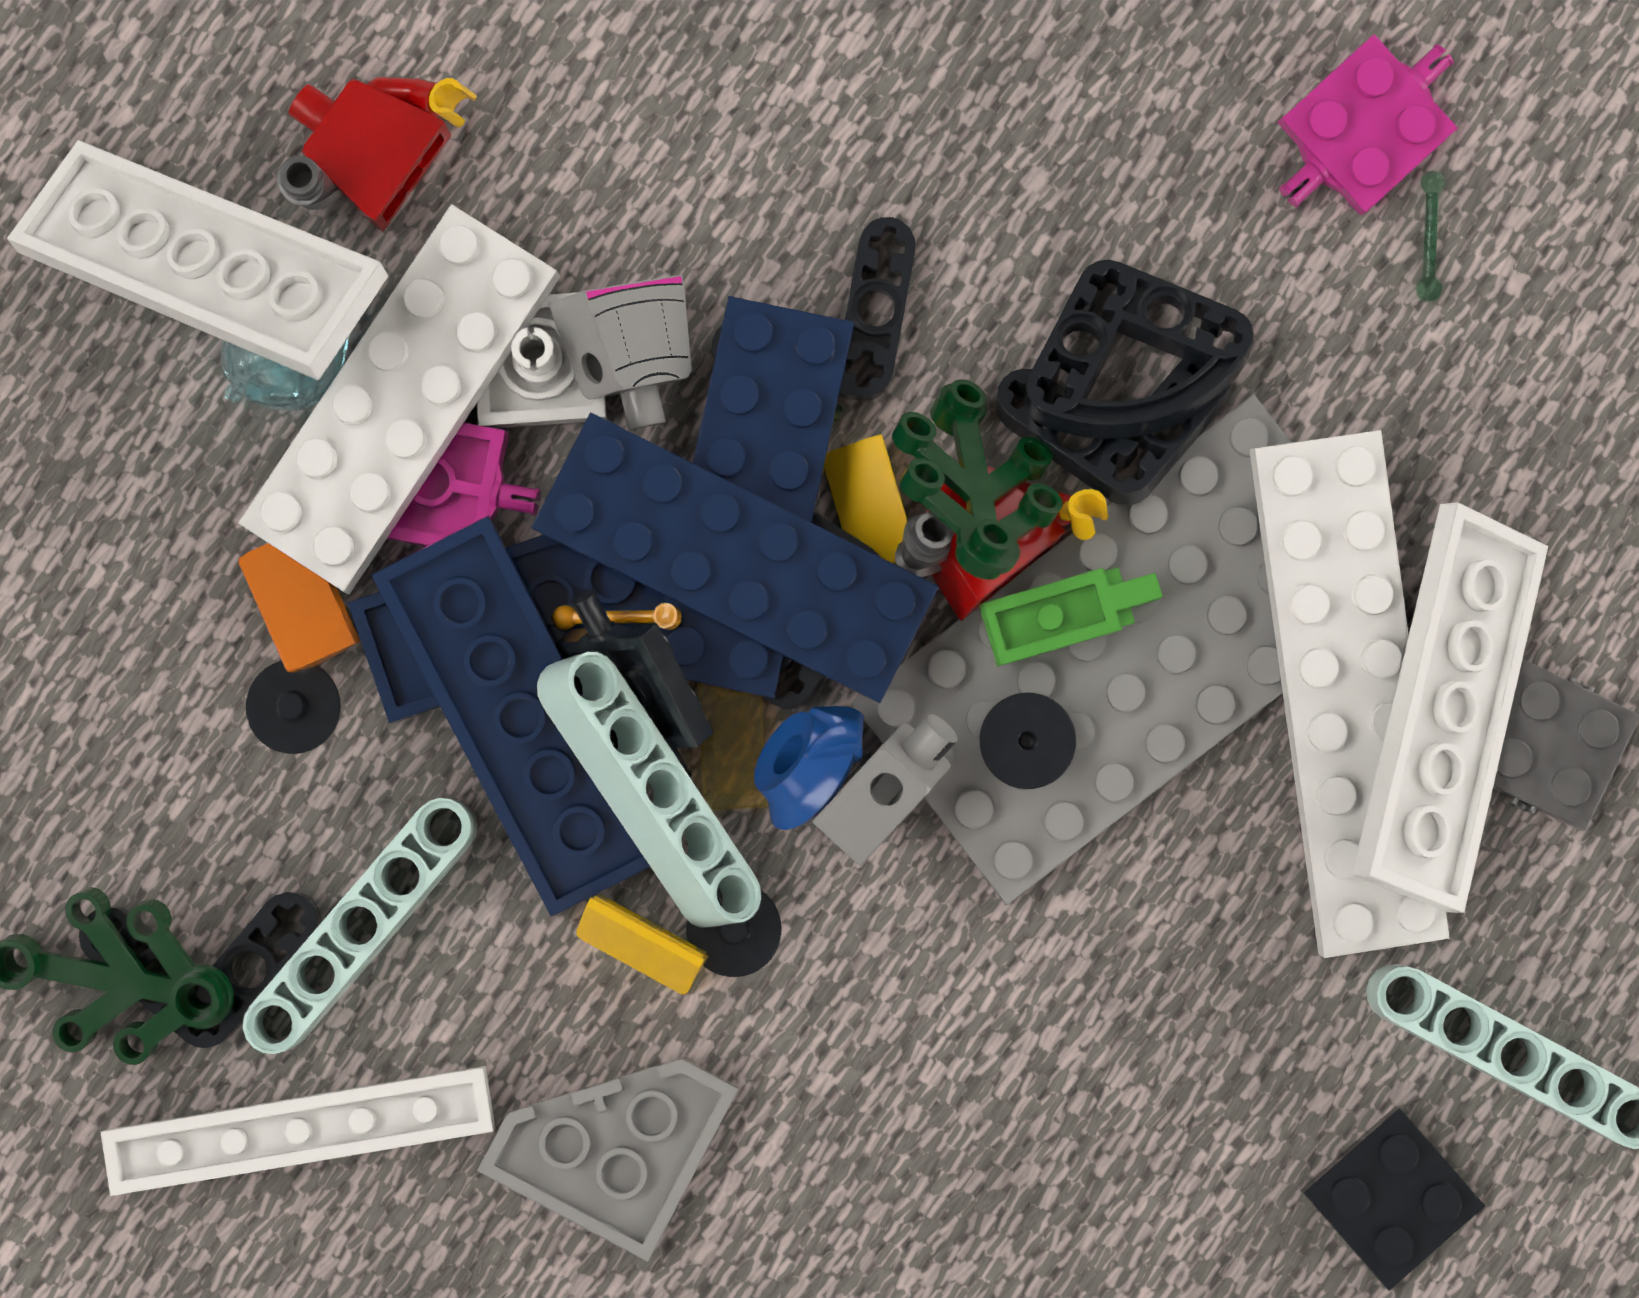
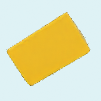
[824,434,908,565]
[576,894,708,995]

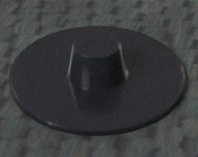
[246,661,341,754]
[979,692,1076,789]
[686,887,782,977]

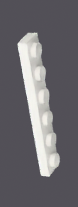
[101,1066,496,1196]

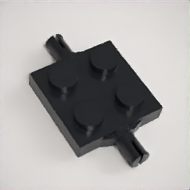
[555,589,713,778]

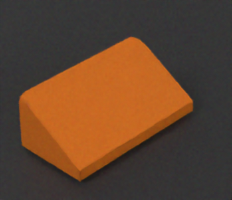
[238,543,361,673]

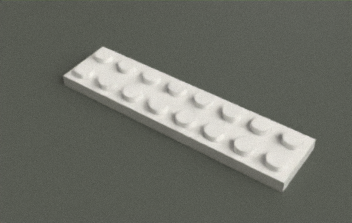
[1249,430,1450,958]

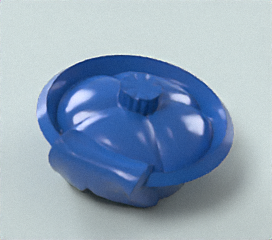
[754,706,864,830]

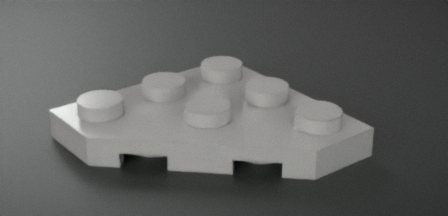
[477,1057,739,1262]

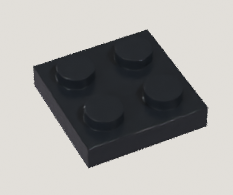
[1300,1106,1485,1291]

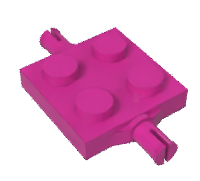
[1277,34,1458,216]
[387,423,541,546]

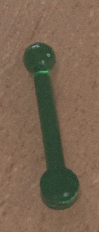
[1415,170,1445,302]

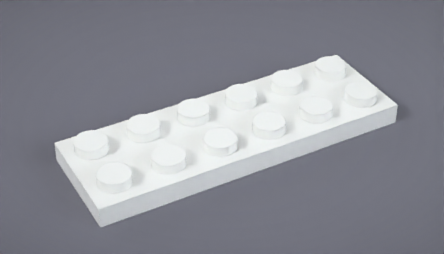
[7,140,388,380]
[238,204,560,595]
[1352,502,1548,913]

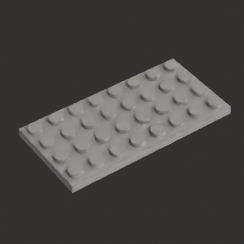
[851,394,1410,905]

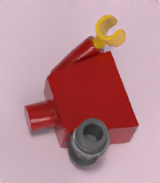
[277,77,477,232]
[895,466,1109,621]

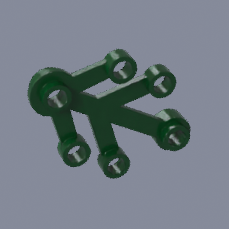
[892,379,1063,580]
[0,887,234,1065]

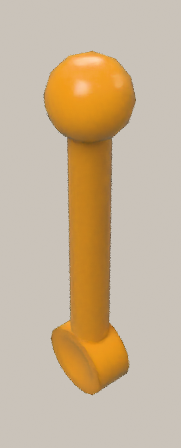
[552,603,682,630]

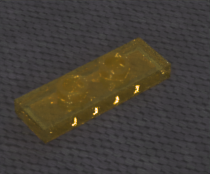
[697,683,768,811]

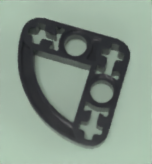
[1025,259,1254,439]

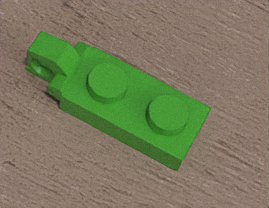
[979,567,1163,667]

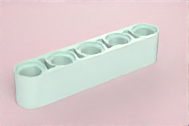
[537,652,761,928]
[243,798,478,1054]
[1366,964,1639,1149]

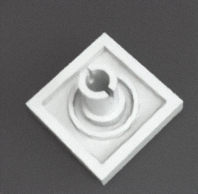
[477,292,607,429]

